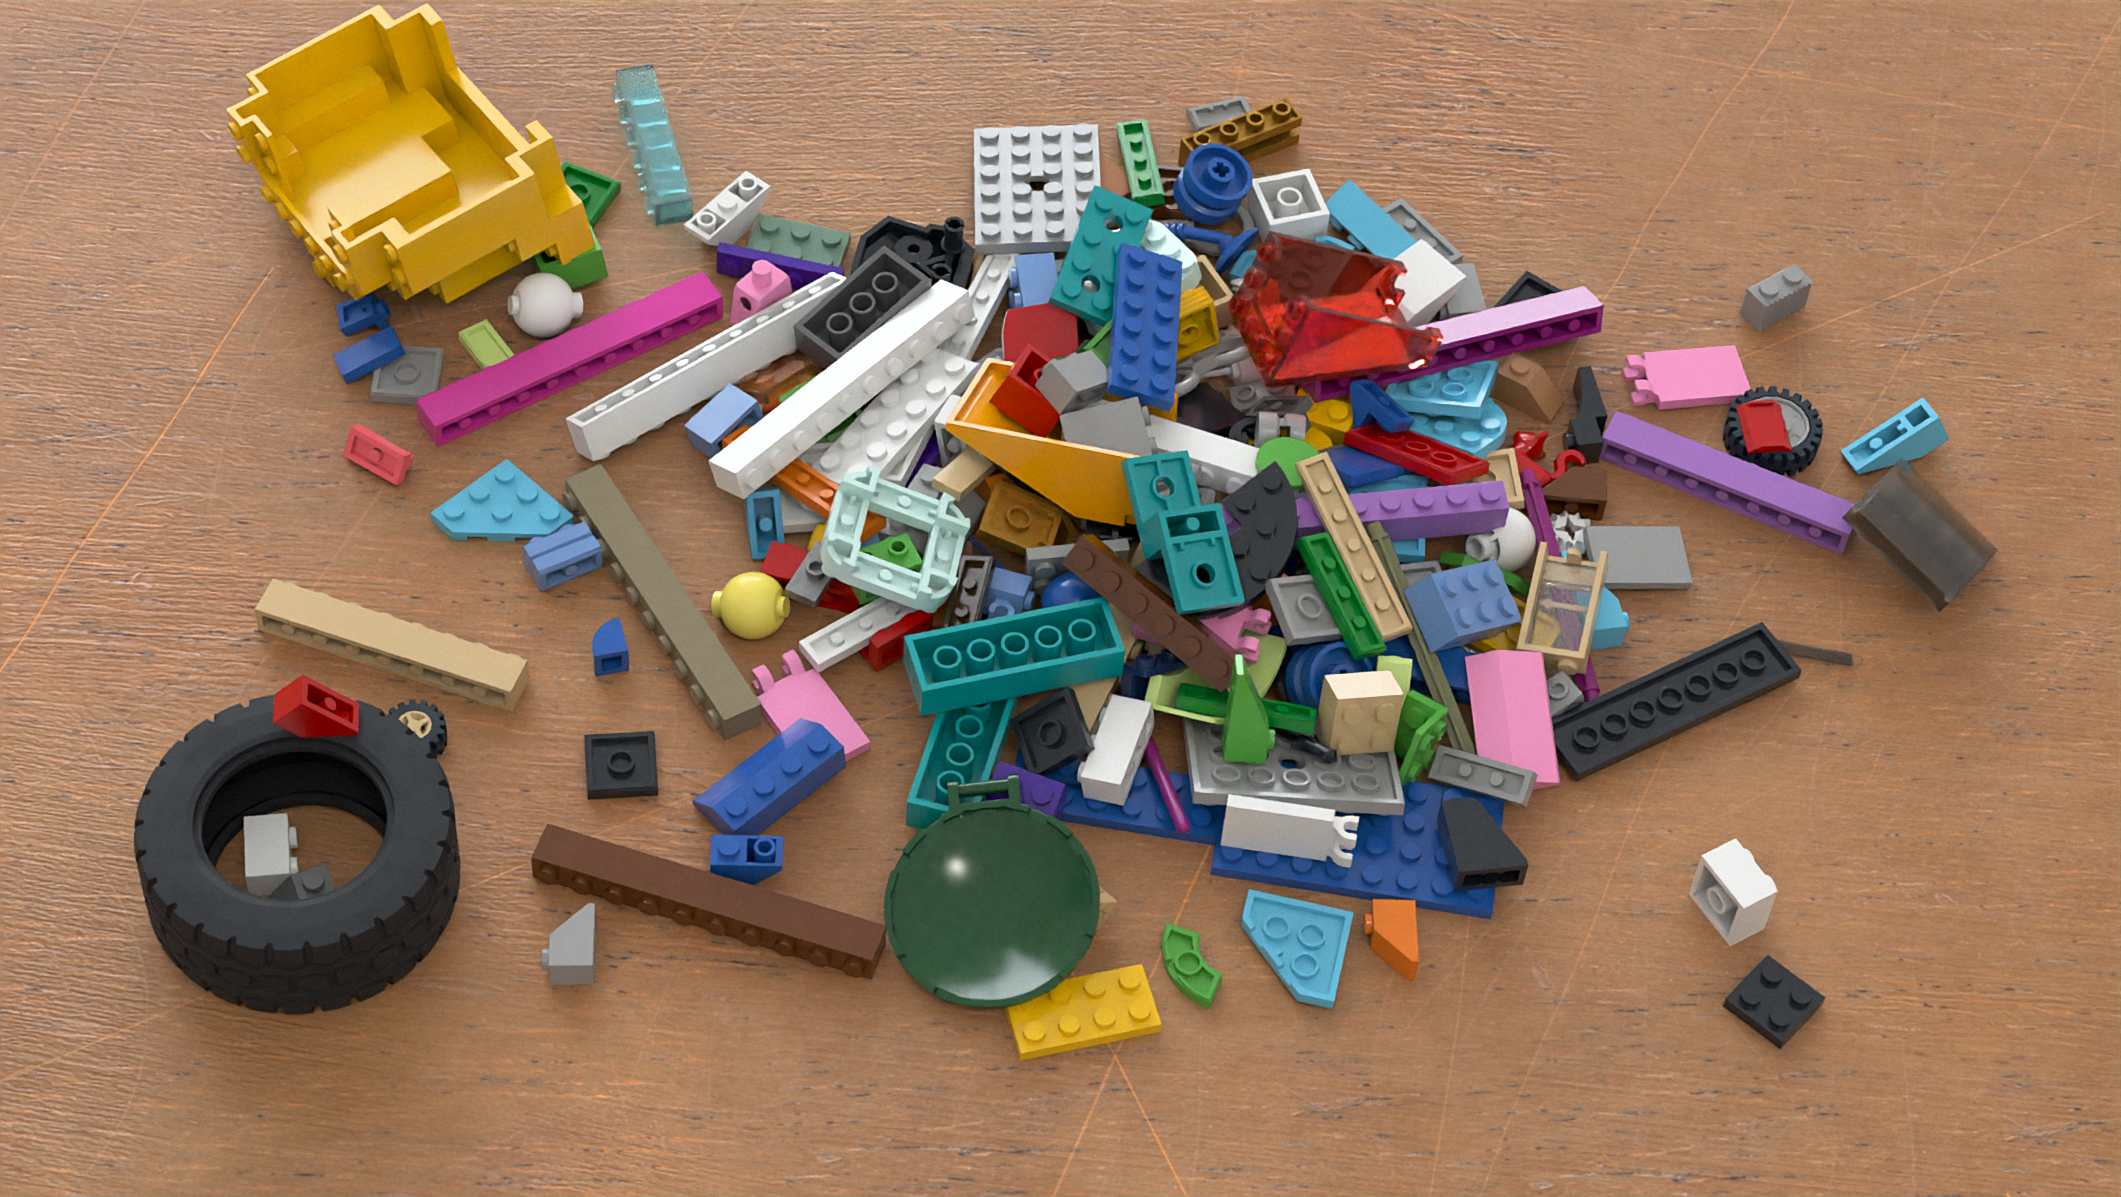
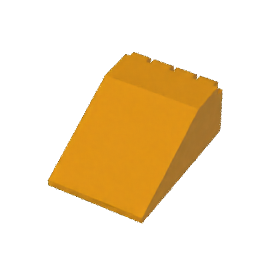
[945,358,1178,526]

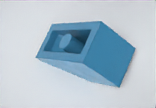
[744,485,785,560]

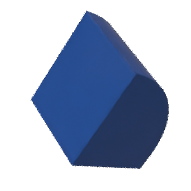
[592,617,629,677]

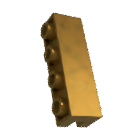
[1178,97,1302,167]

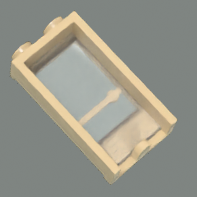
[1516,542,1609,675]

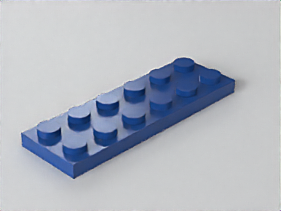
[1106,242,1183,412]

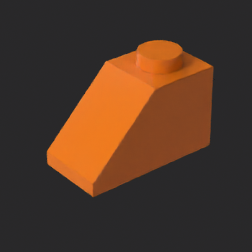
[1363,899,1419,980]

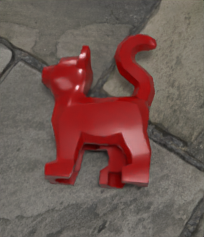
[1506,431,1586,511]

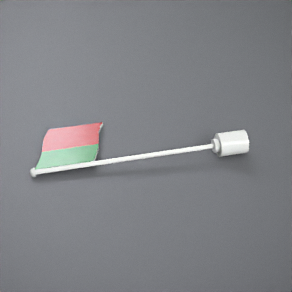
[1002,303,1278,385]

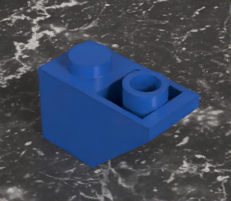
[710,834,783,885]

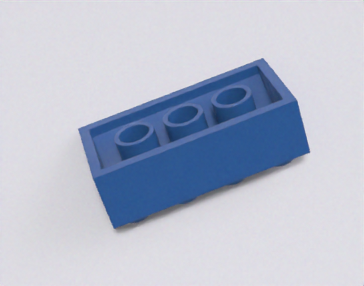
[693,718,846,836]

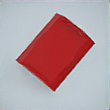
[1736,400,1793,453]

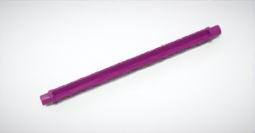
[1519,469,1600,702]

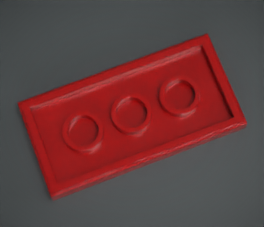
[1343,422,1490,485]

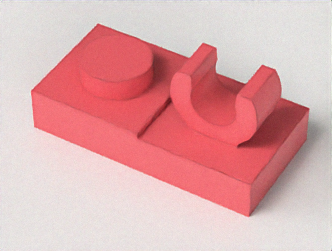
[343,424,414,485]

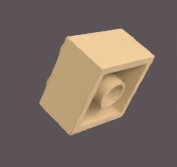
[1315,670,1404,756]

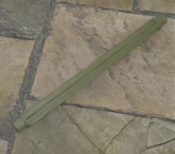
[1366,521,1477,755]

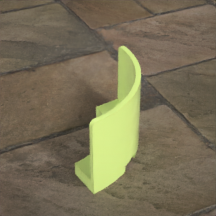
[1144,629,1287,725]

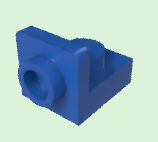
[336,292,391,337]

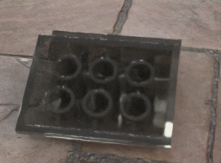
[1842,458,1998,612]

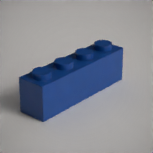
[1369,636,1476,706]

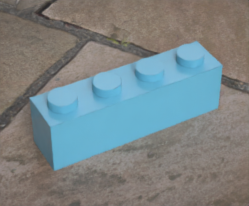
[1325,179,1416,270]

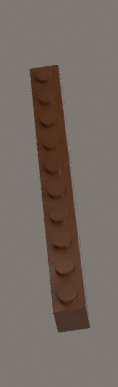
[531,823,886,980]

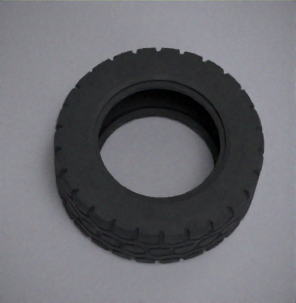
[134,695,461,1014]

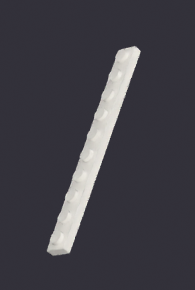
[884,253,1020,487]

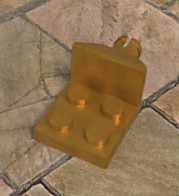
[976,478,1076,557]

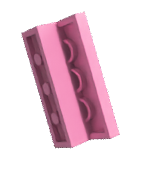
[1465,650,1561,790]

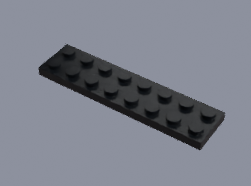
[1552,622,1802,782]

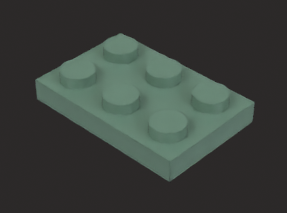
[746,214,851,268]

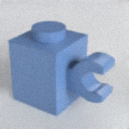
[983,567,1036,620]

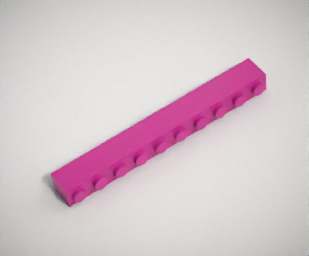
[416,272,723,447]

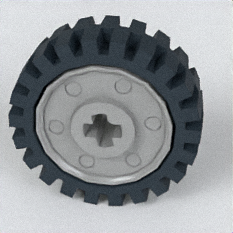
[1723,386,1823,477]

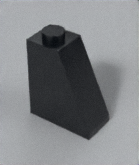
[1437,798,1528,891]

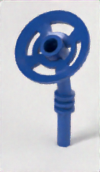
[1165,223,1259,276]

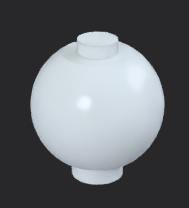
[508,273,583,338]
[1466,508,1536,572]

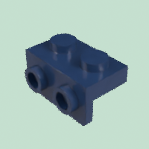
[1121,648,1189,701]

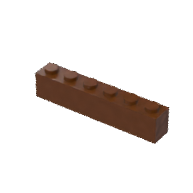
[1062,534,1252,693]

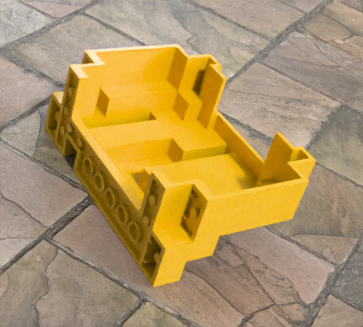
[226,3,596,304]

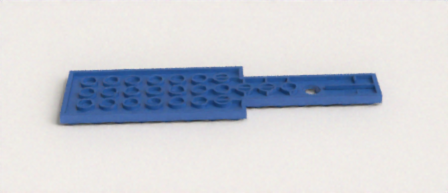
[1015,748,1504,919]

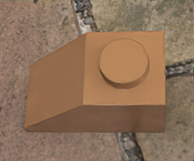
[1492,352,1565,425]

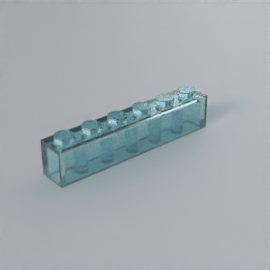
[612,64,693,226]

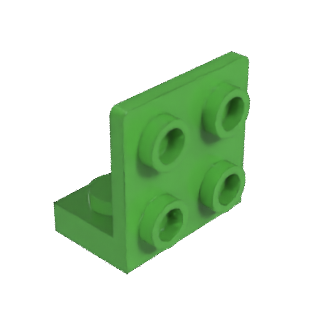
[1394,689,1449,788]

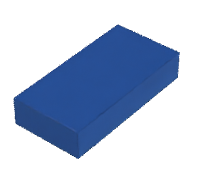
[333,325,406,384]

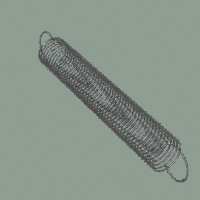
[1777,639,1863,666]

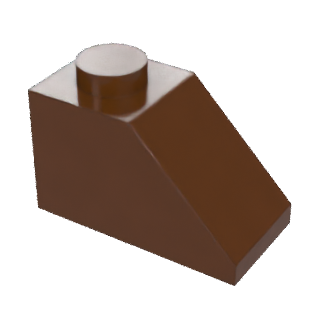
[1542,467,1607,521]

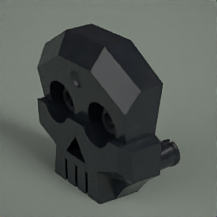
[851,216,975,290]

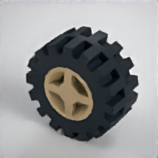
[385,700,447,760]

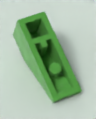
[1221,654,1275,764]

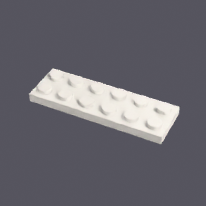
[812,347,979,486]

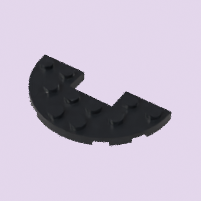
[1135,461,1298,620]

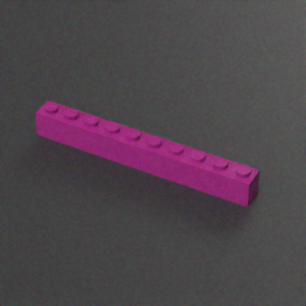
[1297,286,1604,403]

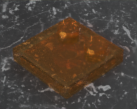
[736,359,818,405]

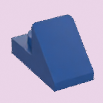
[1350,378,1415,433]

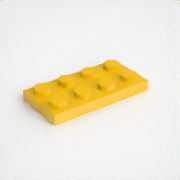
[1004,964,1162,1061]

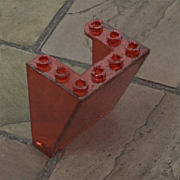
[1228,231,1444,388]

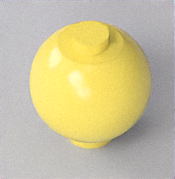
[711,571,790,640]

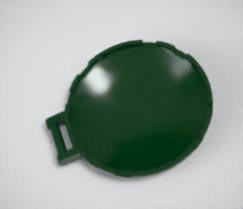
[884,774,1100,1009]

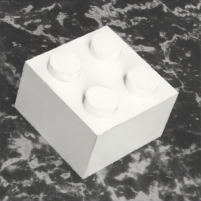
[1246,169,1330,251]
[1689,838,1778,946]

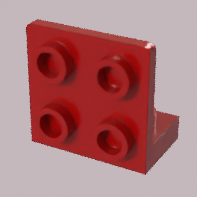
[858,610,933,672]

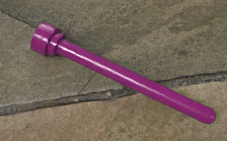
[1144,735,1190,834]

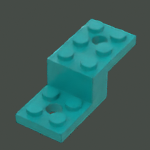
[1048,185,1153,327]
[1121,450,1245,615]

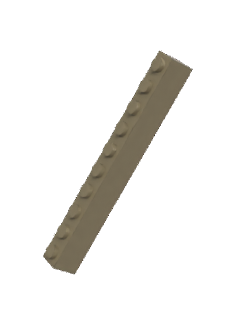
[563,464,761,740]

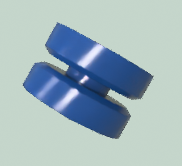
[1173,143,1253,226]
[1285,641,1374,717]

